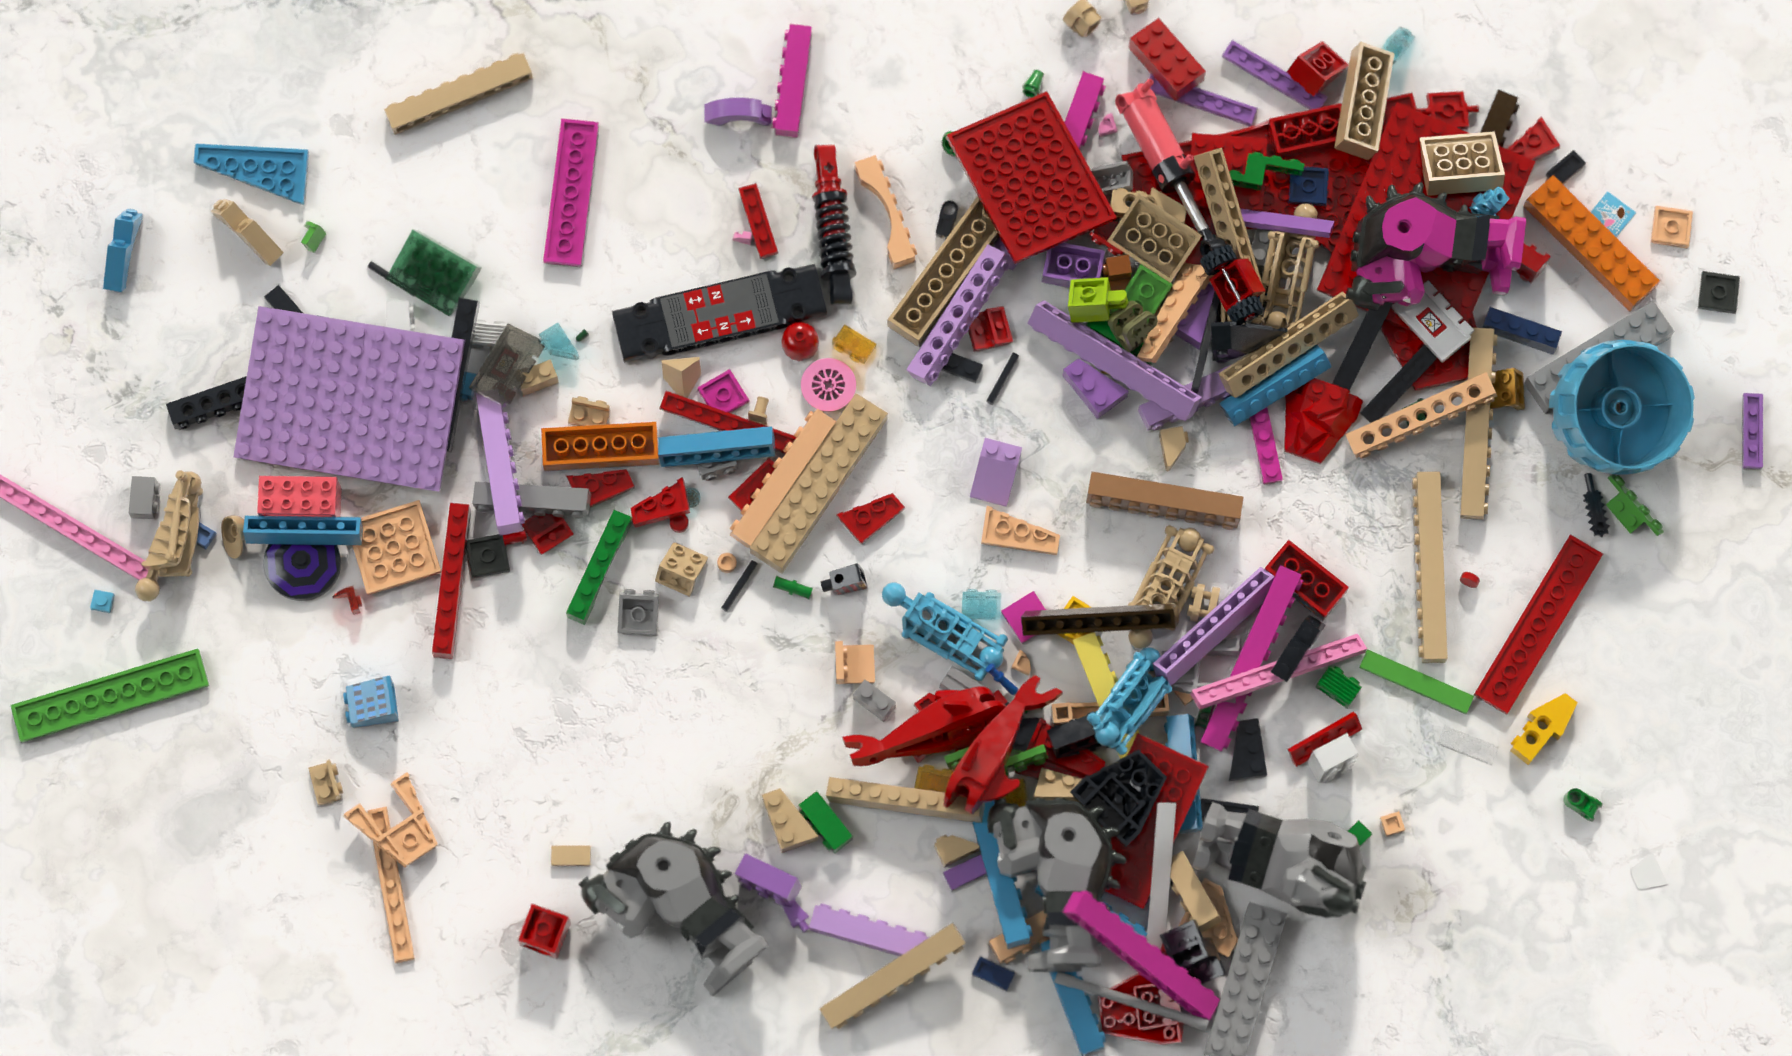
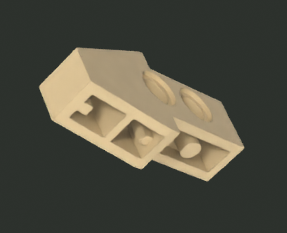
[1111,188,1187,224]

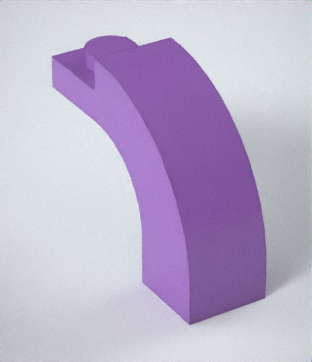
[704,98,772,126]

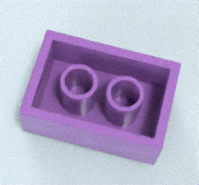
[1041,243,1105,288]
[735,853,802,907]

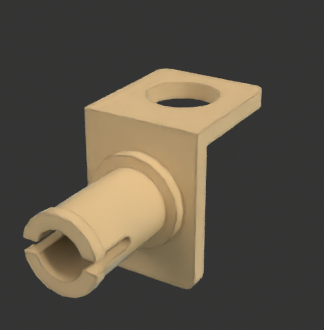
[748,396,769,426]

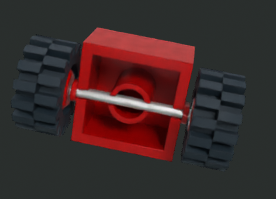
[1200,245,1266,325]

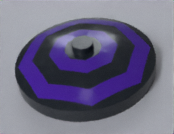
[263,544,341,601]

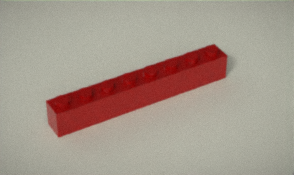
[432,503,471,659]

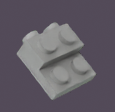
[617,589,659,635]

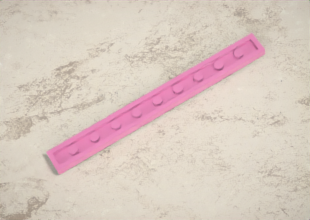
[0,475,148,580]
[1190,634,1367,710]

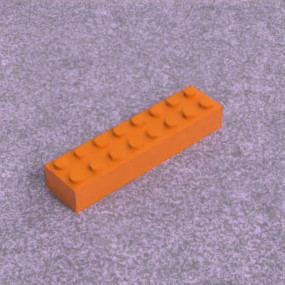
[1523,175,1660,312]

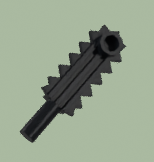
[1583,473,1610,538]

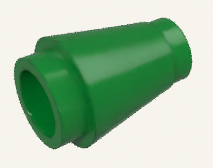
[1022,69,1044,98]

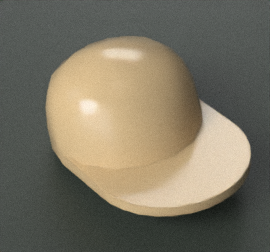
[221,515,244,559]

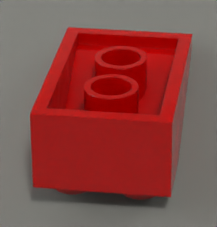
[1286,41,1349,96]

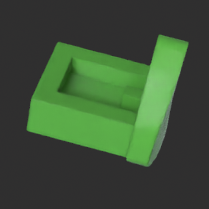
[301,221,326,253]

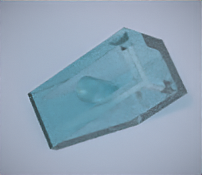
[538,323,579,360]

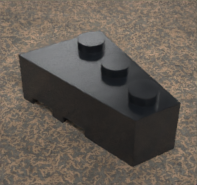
[1047,712,1110,759]

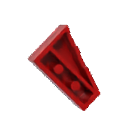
[1516,243,1551,284]

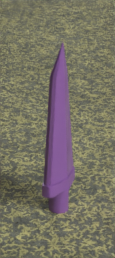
[783,901,809,933]

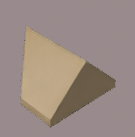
[661,357,701,398]

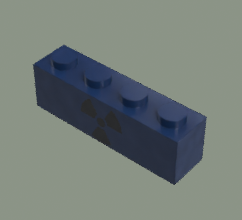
[1482,307,1562,355]

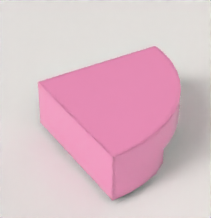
[1098,113,1117,137]
[732,231,752,245]

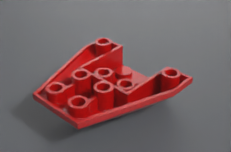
[1098,973,1184,1045]

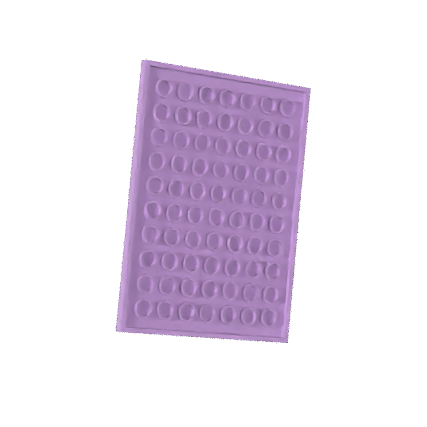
[233,306,465,492]

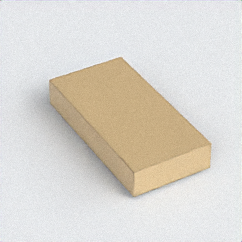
[551,845,591,866]

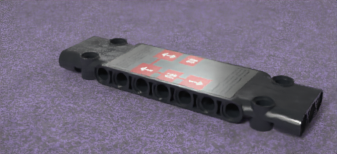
[612,263,828,363]

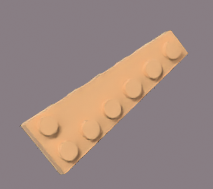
[1137,263,1214,363]

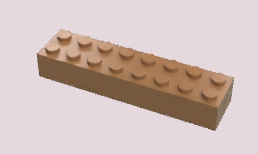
[1086,471,1244,530]

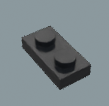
[941,353,983,383]

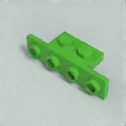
[1606,474,1664,536]

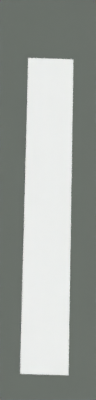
[1147,803,1176,949]

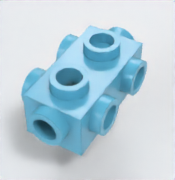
[1469,187,1510,216]

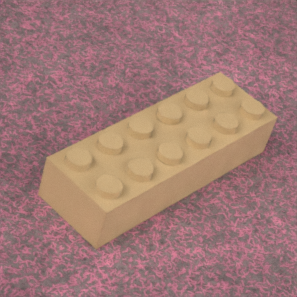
[1335,42,1394,160]

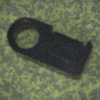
[935,200,958,239]

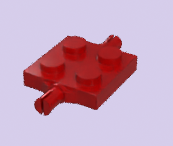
[1417,91,1479,129]

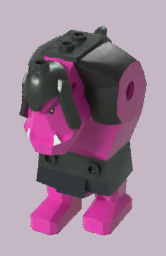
[1346,183,1526,310]

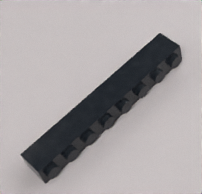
[447,297,480,453]

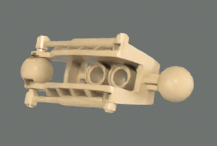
[1252,204,1319,329]
[135,470,203,601]
[1128,525,1214,649]

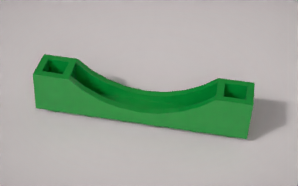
[566,510,632,625]

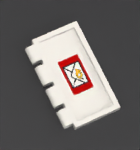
[1392,281,1474,363]

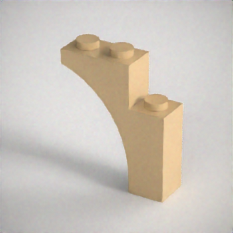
[211,199,284,266]

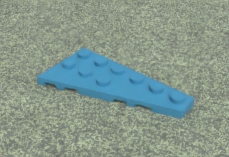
[194,144,309,205]

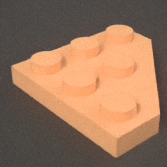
[1178,878,1238,958]

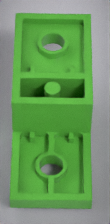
[944,744,1048,777]

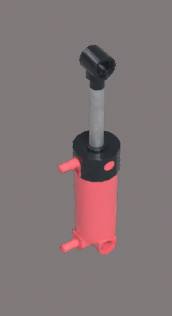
[1115,79,1226,257]

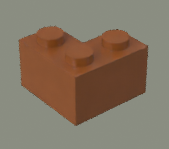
[1101,254,1132,291]

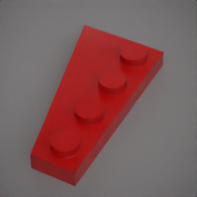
[1026,718,1106,777]

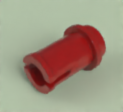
[503,530,528,546]

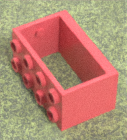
[257,476,342,517]

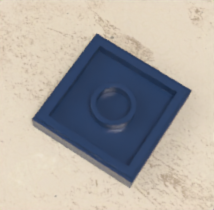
[1288,167,1329,206]

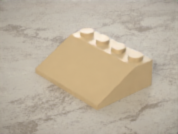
[1419,132,1505,196]
[1107,194,1202,283]

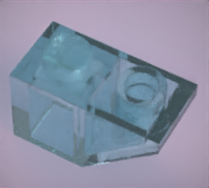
[1381,27,1415,65]

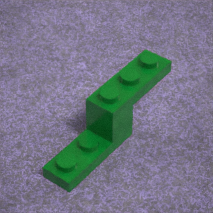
[1229,152,1305,191]

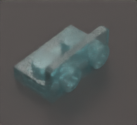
[962,589,1001,620]

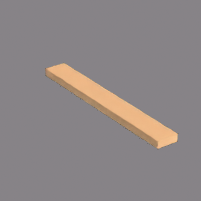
[367,807,415,963]

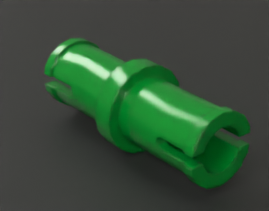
[773,576,813,599]

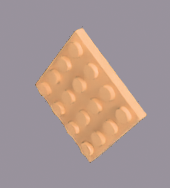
[352,500,442,595]

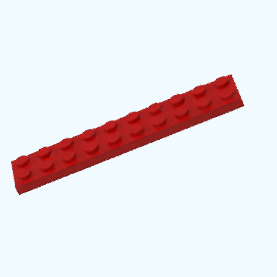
[1474,534,1603,715]

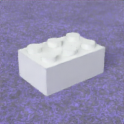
[1307,734,1359,783]

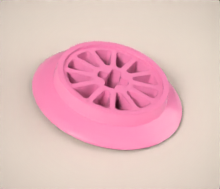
[801,358,856,411]

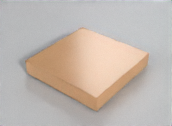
[1651,206,1693,248]

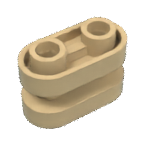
[1187,583,1220,622]

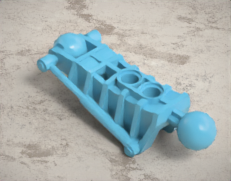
[882,582,1008,682]
[1087,647,1172,755]

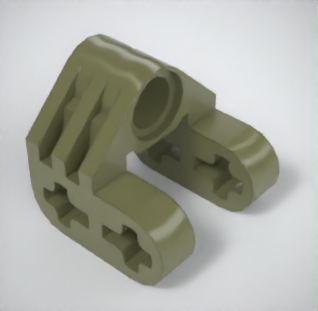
[1108,301,1158,353]

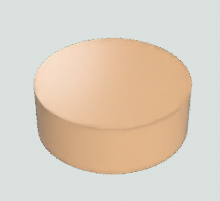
[717,553,737,573]

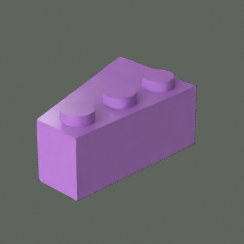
[1175,284,1215,349]
[1062,358,1129,419]

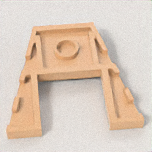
[343,772,437,867]

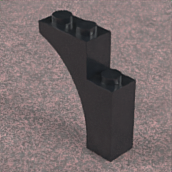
[1271,615,1326,682]

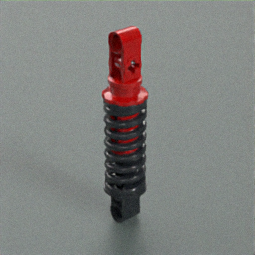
[812,145,857,305]

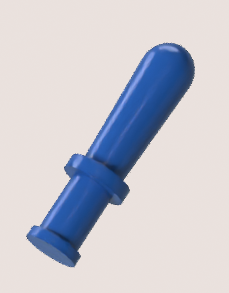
[986,664,1018,695]

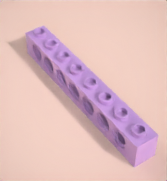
[906,244,1011,386]

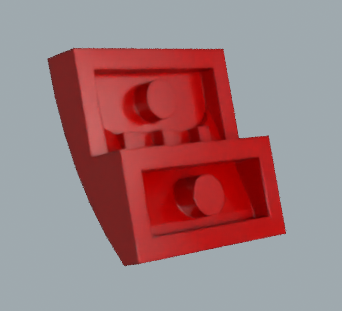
[968,306,1013,352]
[522,514,574,555]

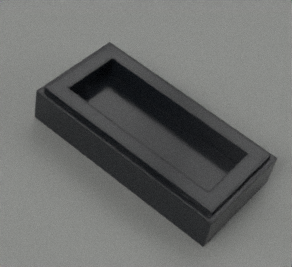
[1546,150,1586,184]

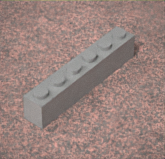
[472,482,591,518]

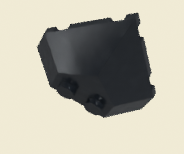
[1211,321,1288,363]

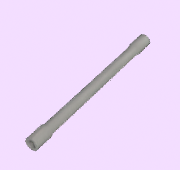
[1054,971,1209,1031]

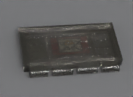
[469,323,545,406]

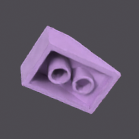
[970,438,1022,507]

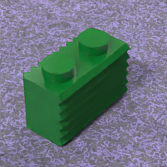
[1316,666,1362,709]

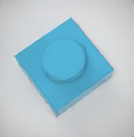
[90,590,114,613]

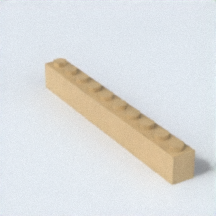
[1460,328,1497,520]
[1412,472,1448,663]

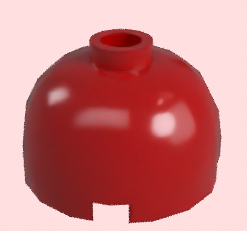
[781,322,819,361]

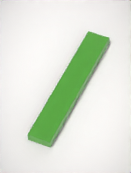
[1359,649,1474,714]

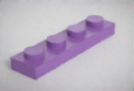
[1742,393,1763,469]

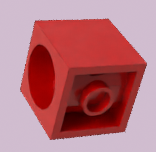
[518,904,571,959]

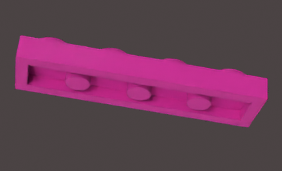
[1249,407,1283,485]

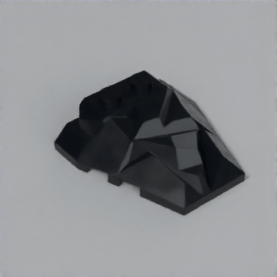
[1070,750,1167,847]

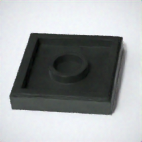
[1698,271,1740,314]
[466,534,510,578]

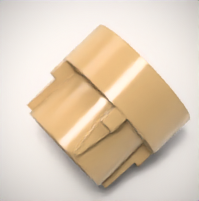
[1062,0,1102,37]

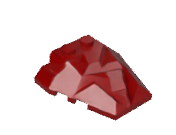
[1284,378,1363,464]

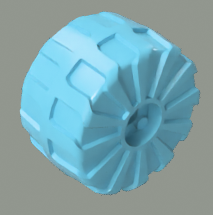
[1549,340,1695,475]

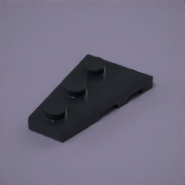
[1228,718,1267,781]

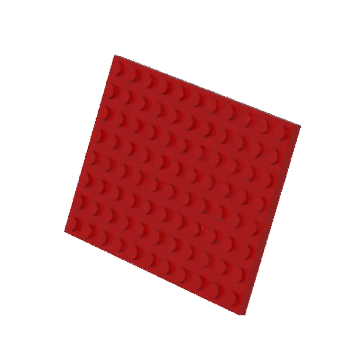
[1316,102,1536,332]

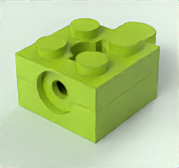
[1068,277,1128,323]

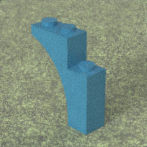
[103,209,143,292]

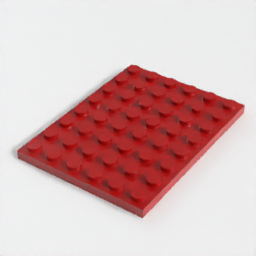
[946,91,1116,264]

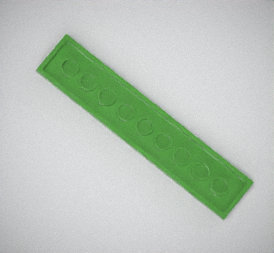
[10,648,209,743]

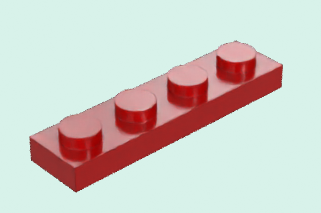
[738,183,778,259]
[1287,711,1362,767]

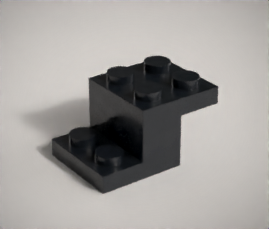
[1159,920,1226,985]

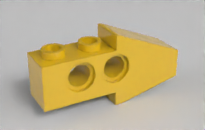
[1510,693,1578,765]

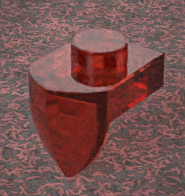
[332,585,363,615]

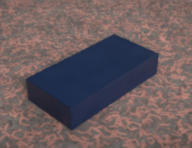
[971,956,1015,992]

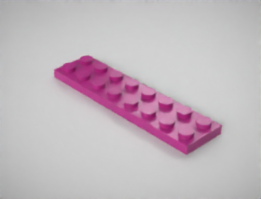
[543,118,599,267]

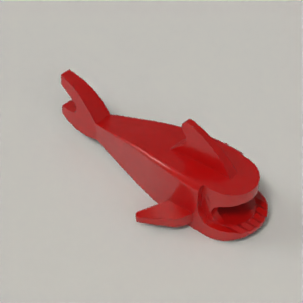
[943,675,1063,814]
[842,686,1006,766]

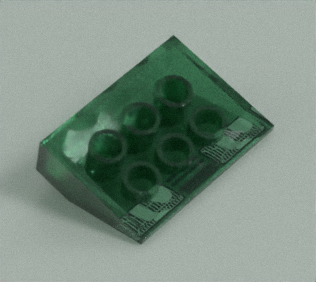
[386,229,482,316]

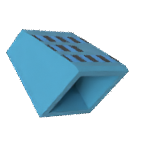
[343,676,399,728]

